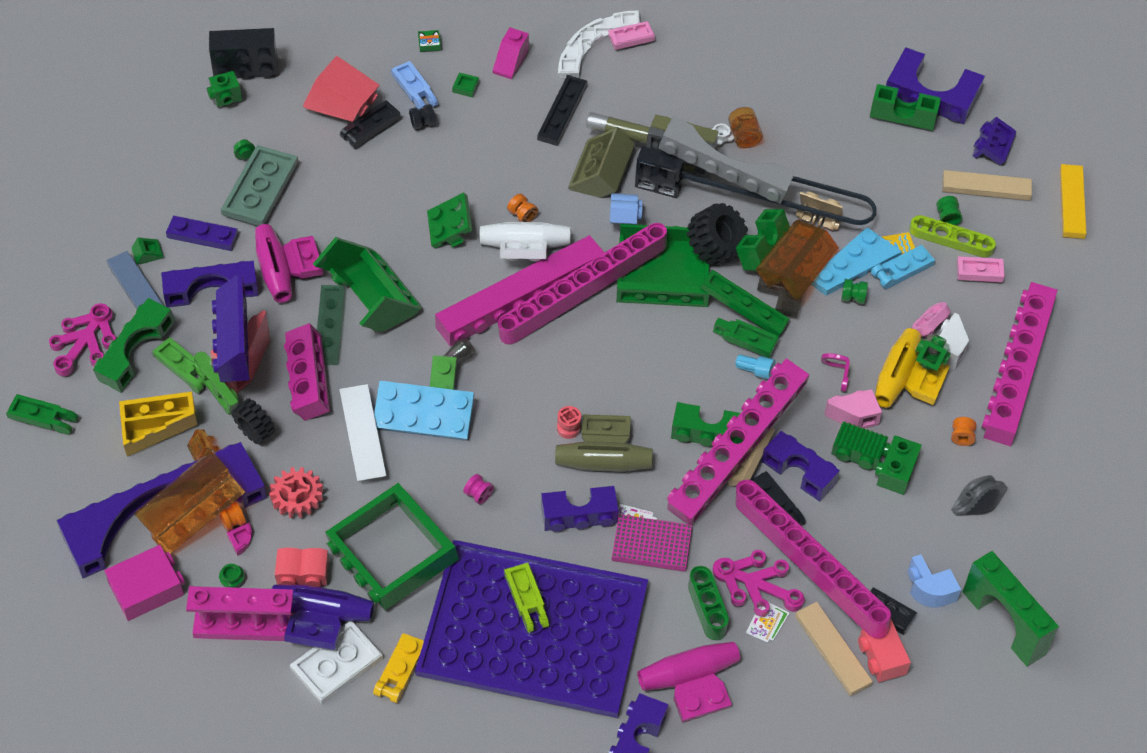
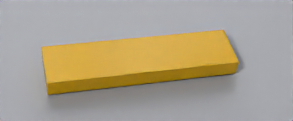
[1059,164,1086,239]

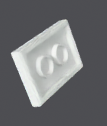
[290,621,383,704]

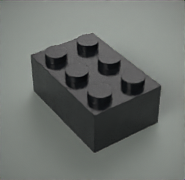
[209,28,278,78]

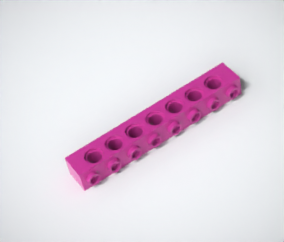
[981,282,1058,446]
[667,358,810,525]

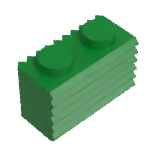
[831,421,888,470]

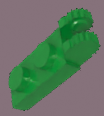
[6,394,78,434]

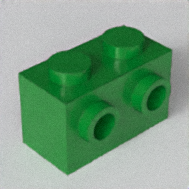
[875,435,922,495]

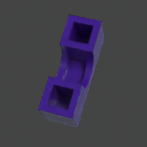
[762,431,840,502]
[541,486,619,532]
[609,693,669,753]

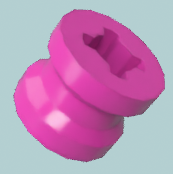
[463,474,494,505]

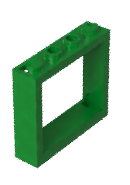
[325,483,459,611]

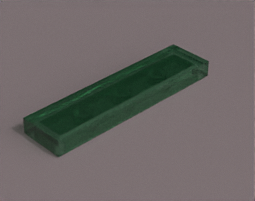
[317,285,345,365]

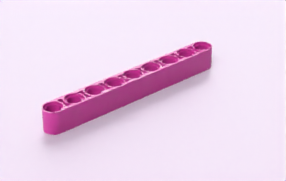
[498,223,667,344]
[735,480,891,638]

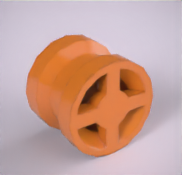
[951,417,977,446]
[218,502,246,532]

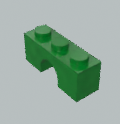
[870,84,941,130]
[736,209,791,271]
[671,402,747,446]

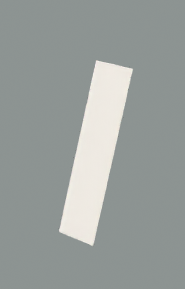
[339,384,386,481]

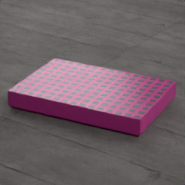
[612,514,692,572]

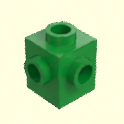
[207,71,242,107]
[915,334,951,371]

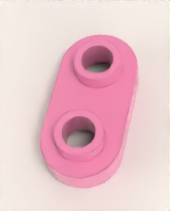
[912,302,951,337]

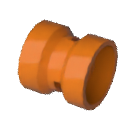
[507,193,538,222]

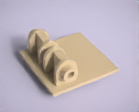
[796,192,843,231]

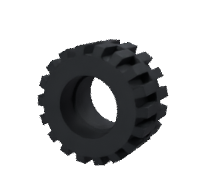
[687,203,748,265]

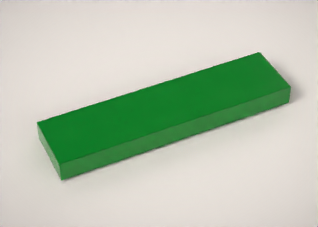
[700,269,790,337]

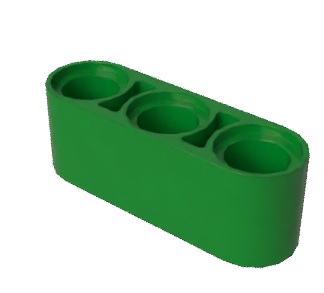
[688,566,729,640]

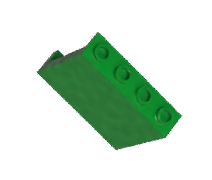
[616,224,709,307]

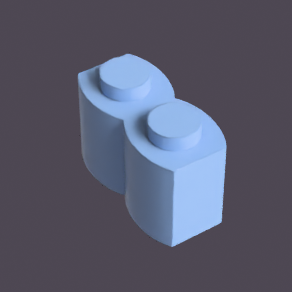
[610,193,642,225]

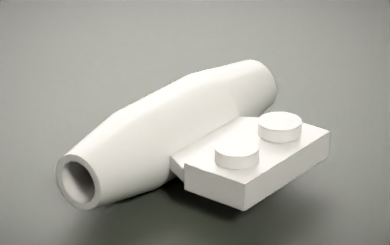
[480,222,571,261]

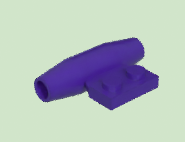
[272,585,374,650]

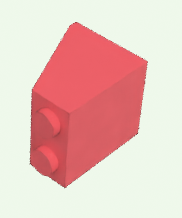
[303,56,380,122]

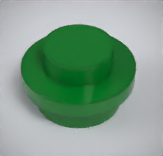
[234,139,255,160]
[219,564,245,588]

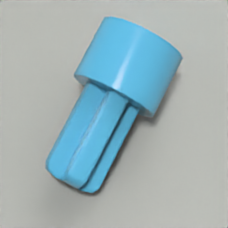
[735,354,776,379]

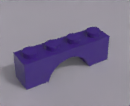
[161,260,259,308]

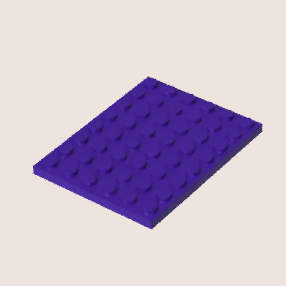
[415,540,648,718]

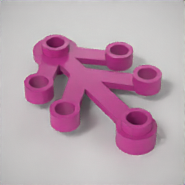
[49,303,116,377]
[713,550,804,616]

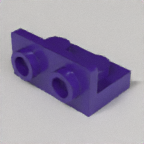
[972,116,1017,165]

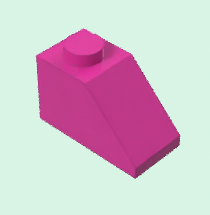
[493,27,529,79]

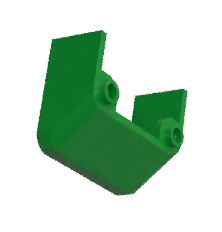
[313,237,421,332]

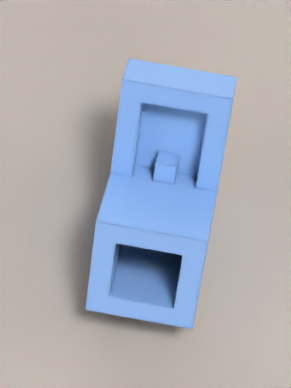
[908,554,961,607]

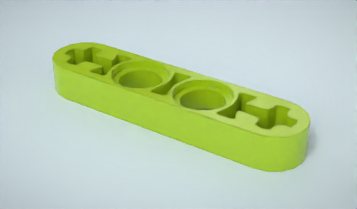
[909,215,996,258]

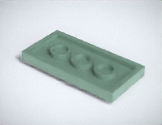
[221,145,298,226]

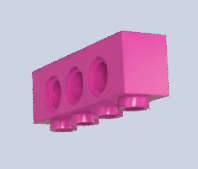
[284,323,330,421]

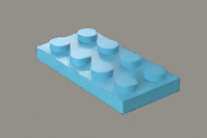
[374,380,475,441]

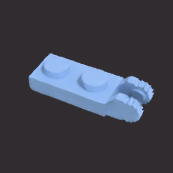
[391,61,438,109]

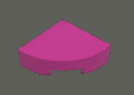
[226,523,252,556]

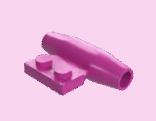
[255,224,323,303]
[637,641,740,723]

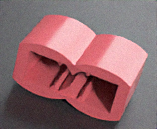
[275,548,329,587]

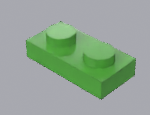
[430,355,457,390]

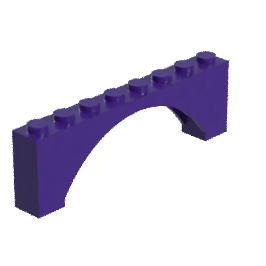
[57,442,267,579]

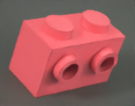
[858,619,911,683]

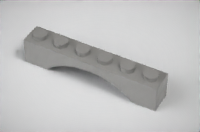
[658,117,795,204]

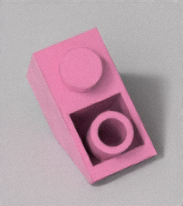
[824,389,882,429]

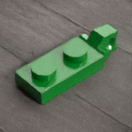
[713,317,779,358]

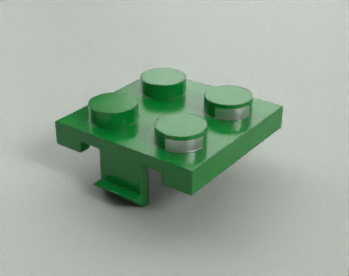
[427,192,472,249]

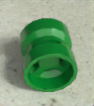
[936,196,962,225]
[841,279,868,304]

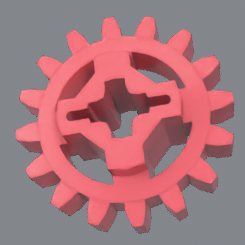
[269,467,323,518]

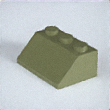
[568,127,635,198]

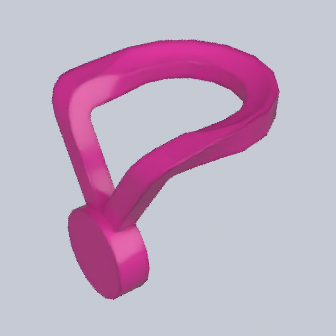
[821,353,850,392]

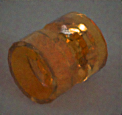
[728,107,763,148]

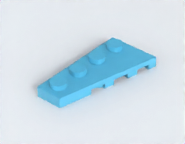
[809,228,902,296]

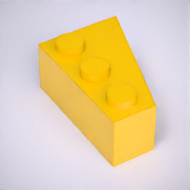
[119,391,197,457]

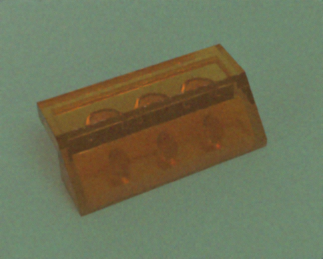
[756,220,839,299]
[135,449,245,554]

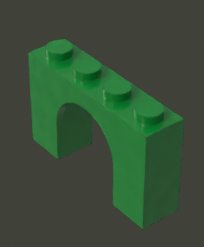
[962,551,1059,667]

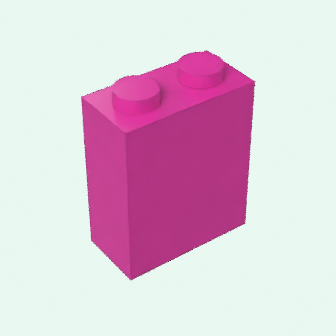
[104,545,185,621]

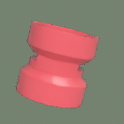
[557,406,581,439]

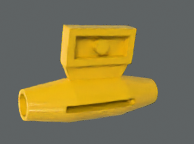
[875,328,950,408]

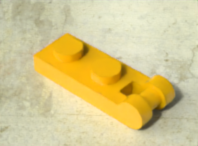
[373,633,424,704]

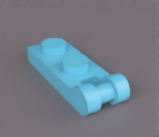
[871,245,935,289]

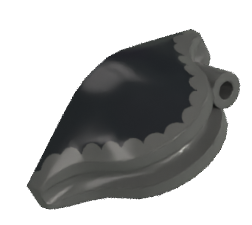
[951,475,1008,516]

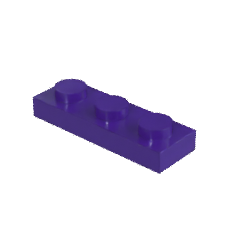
[166,215,238,251]

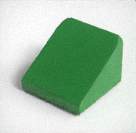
[132,237,163,264]

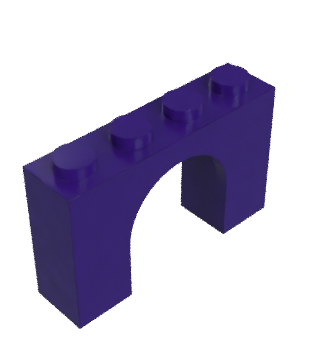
[886,47,985,124]

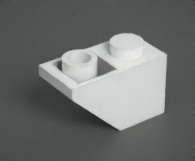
[931,313,969,370]

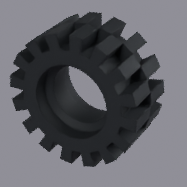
[231,398,275,444]

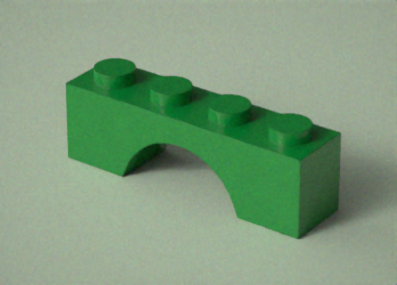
[93,298,175,393]

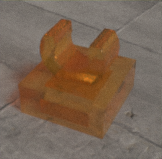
[187,429,219,461]

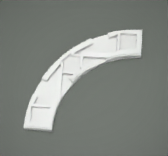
[558,10,640,78]

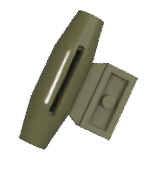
[555,414,653,472]

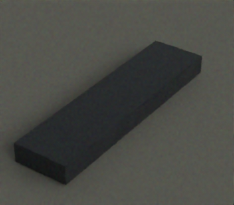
[537,75,587,146]

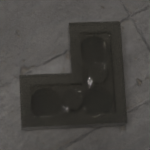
[757,268,807,318]

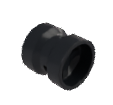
[409,104,436,130]

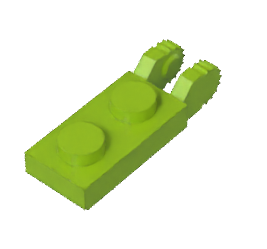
[504,563,549,633]

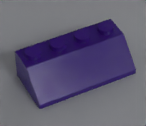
[212,274,249,382]

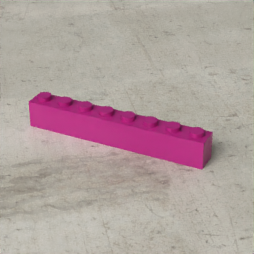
[435,235,605,347]

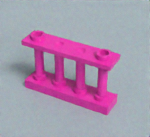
[186,586,293,641]

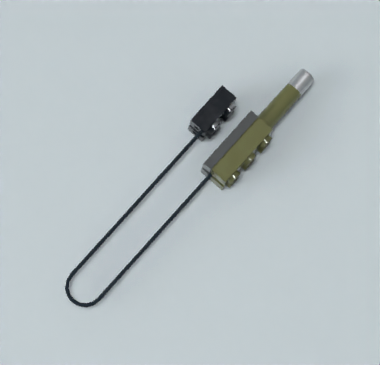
[586,112,877,225]

